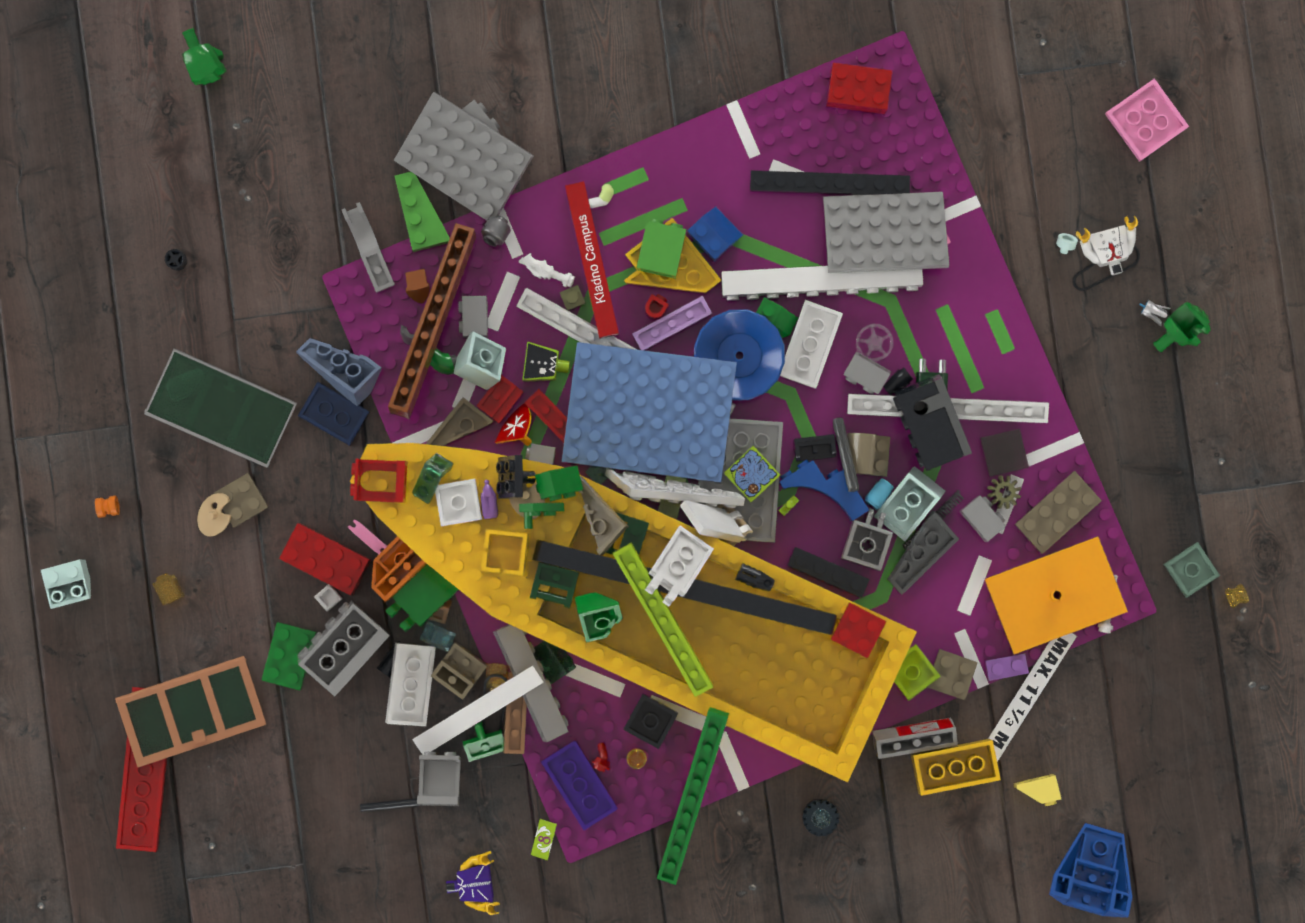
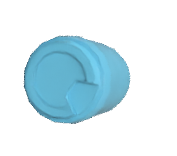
[864,478,894,510]

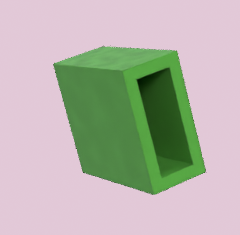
[637,219,686,279]

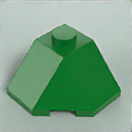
[756,297,798,338]
[575,592,623,643]

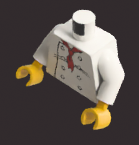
[1076,216,1138,275]

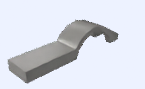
[342,202,395,293]

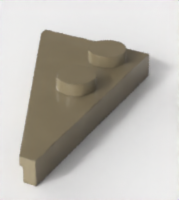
[426,397,494,446]
[579,476,629,555]

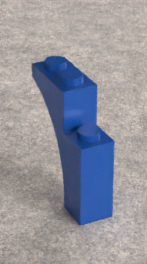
[779,460,869,521]

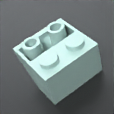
[41,559,91,609]

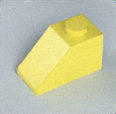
[1013,774,1061,806]

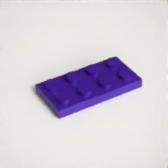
[541,740,618,830]

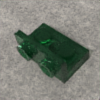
[533,641,576,684]

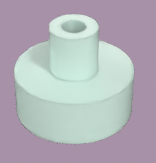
[1056,233,1078,254]

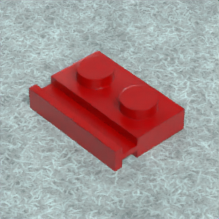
[476,375,524,424]

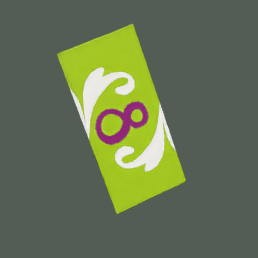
[531,819,557,860]

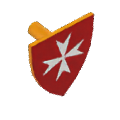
[495,403,532,446]

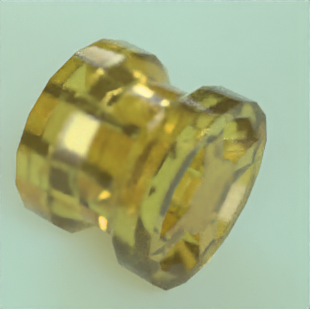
[1225,584,1249,608]
[627,748,647,769]

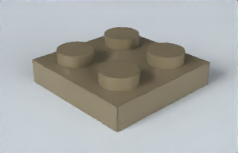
[214,473,269,528]
[928,649,978,700]

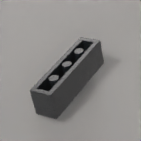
[786,547,870,598]

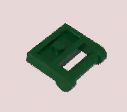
[605,512,649,555]
[530,562,579,609]

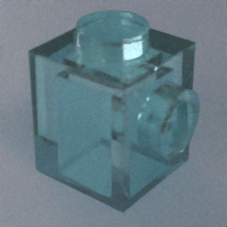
[420,621,456,652]

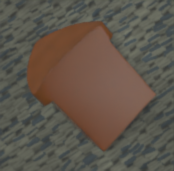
[405,269,430,304]

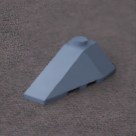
[296,338,382,406]

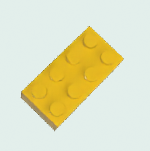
[911,739,1001,796]

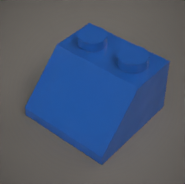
[687,206,743,263]

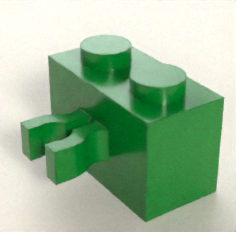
[535,466,583,501]

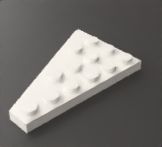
[605,468,745,508]

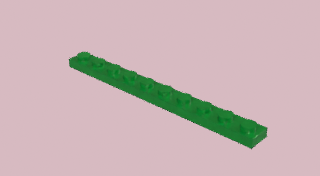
[657,707,729,885]

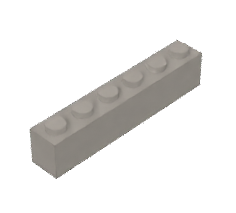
[493,624,569,742]

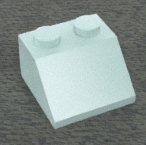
[454,331,506,390]

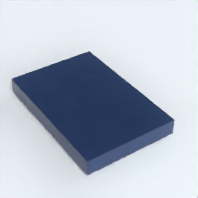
[298,382,370,446]

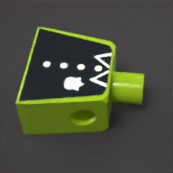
[523,342,570,382]

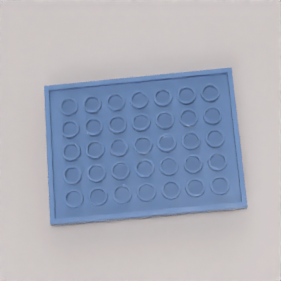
[562,342,737,482]

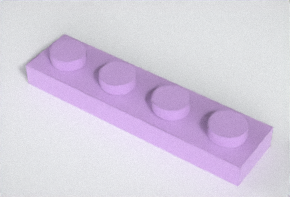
[632,296,712,351]

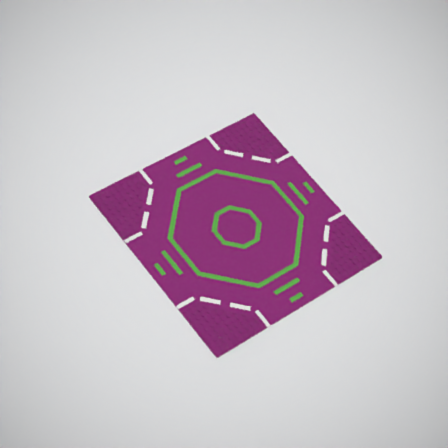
[322,31,1156,863]

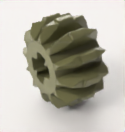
[987,475,1021,509]

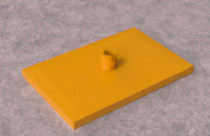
[984,537,1128,654]

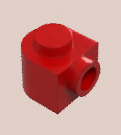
[645,294,669,319]

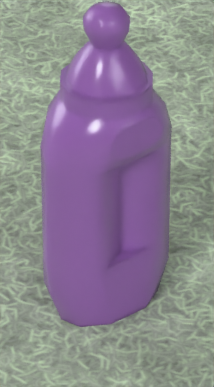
[480,480,498,519]

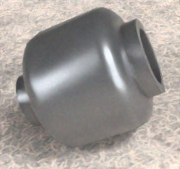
[481,216,511,247]

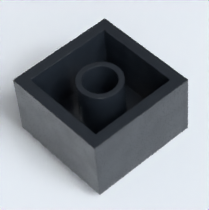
[623,693,678,749]

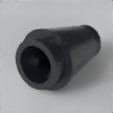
[883,367,914,395]

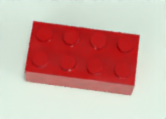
[279,523,371,596]

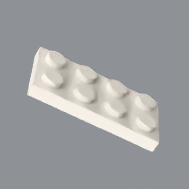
[780,300,843,389]
[385,643,436,726]

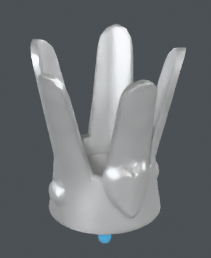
[1139,300,1171,326]

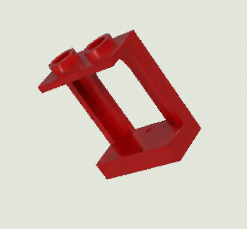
[350,458,408,503]

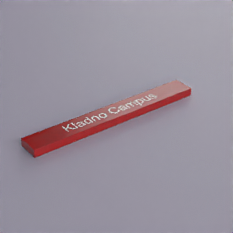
[565,181,619,339]

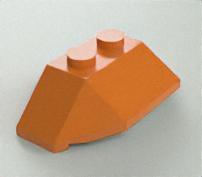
[371,536,427,602]

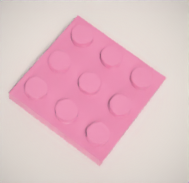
[1105,78,1189,162]

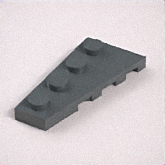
[887,510,959,595]

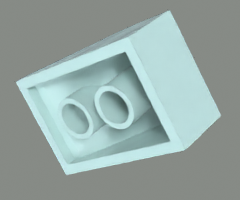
[874,466,945,541]

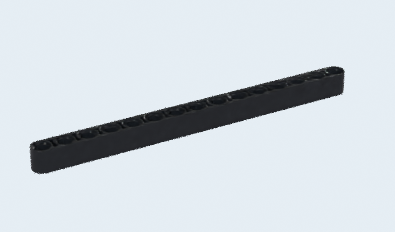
[532,540,837,635]

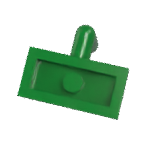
[519,503,564,529]

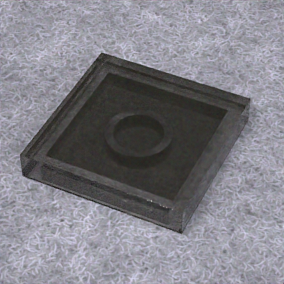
[980,429,1029,477]

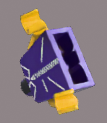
[446,851,500,915]

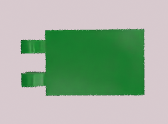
[386,564,459,632]

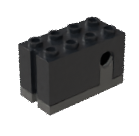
[893,374,972,471]

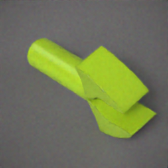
[778,495,799,516]

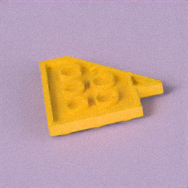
[624,218,721,293]

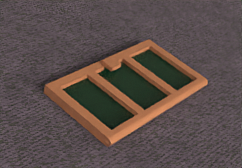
[115,656,266,767]

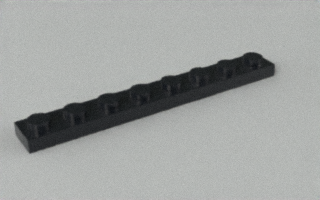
[750,170,910,195]

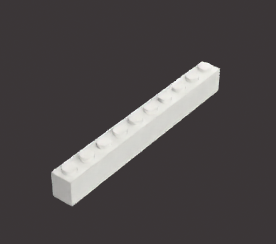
[721,266,923,301]

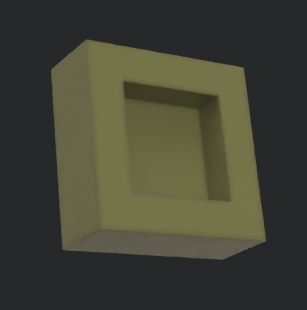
[559,285,586,311]

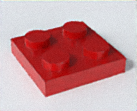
[831,602,887,658]

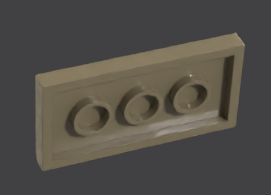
[1014,471,1102,554]

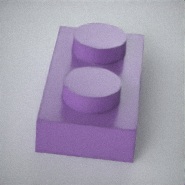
[985,653,1029,681]

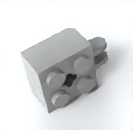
[841,509,893,571]

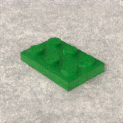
[261,622,317,690]

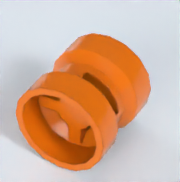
[95,495,120,518]

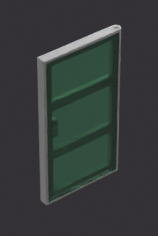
[144,348,297,468]

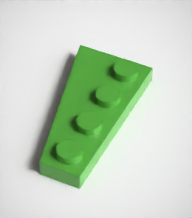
[395,172,450,252]

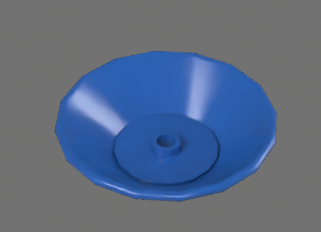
[694,309,785,400]

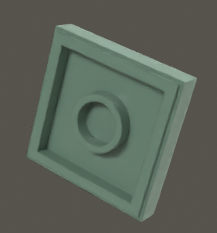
[1163,542,1220,598]

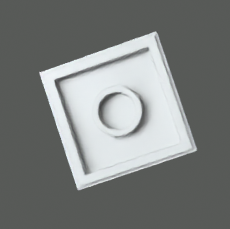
[434,479,482,527]

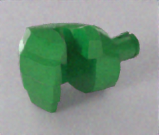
[182,28,227,85]
[1153,302,1211,353]

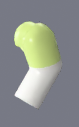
[588,184,614,209]

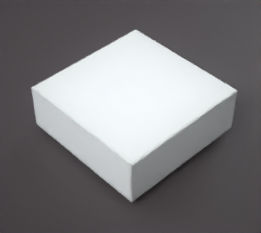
[314,584,343,612]

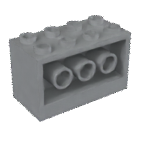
[297,600,390,696]

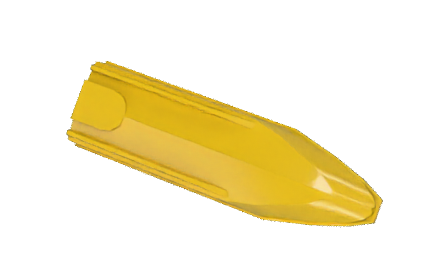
[350,443,917,782]

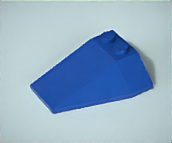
[1049,823,1132,918]

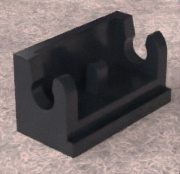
[793,434,836,462]

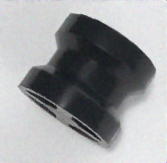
[165,249,187,271]

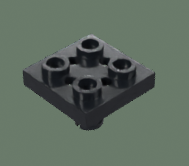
[496,455,536,499]

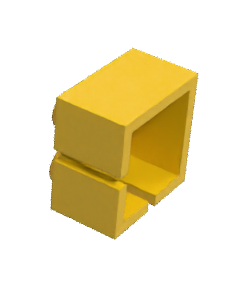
[481,529,529,576]

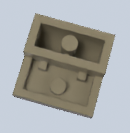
[847,433,890,477]
[431,641,488,700]

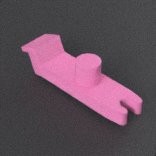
[348,520,387,554]

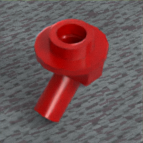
[592,743,610,772]

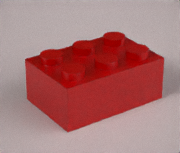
[826,63,892,114]

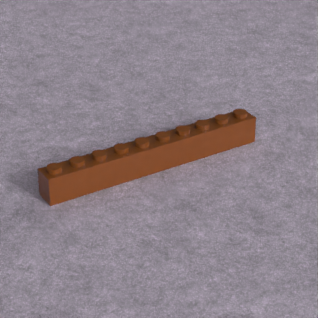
[388,223,476,419]

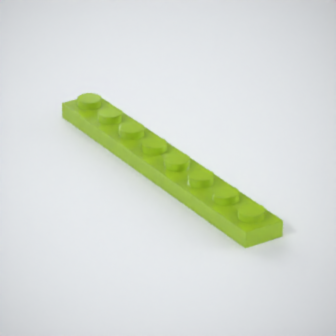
[613,543,713,697]

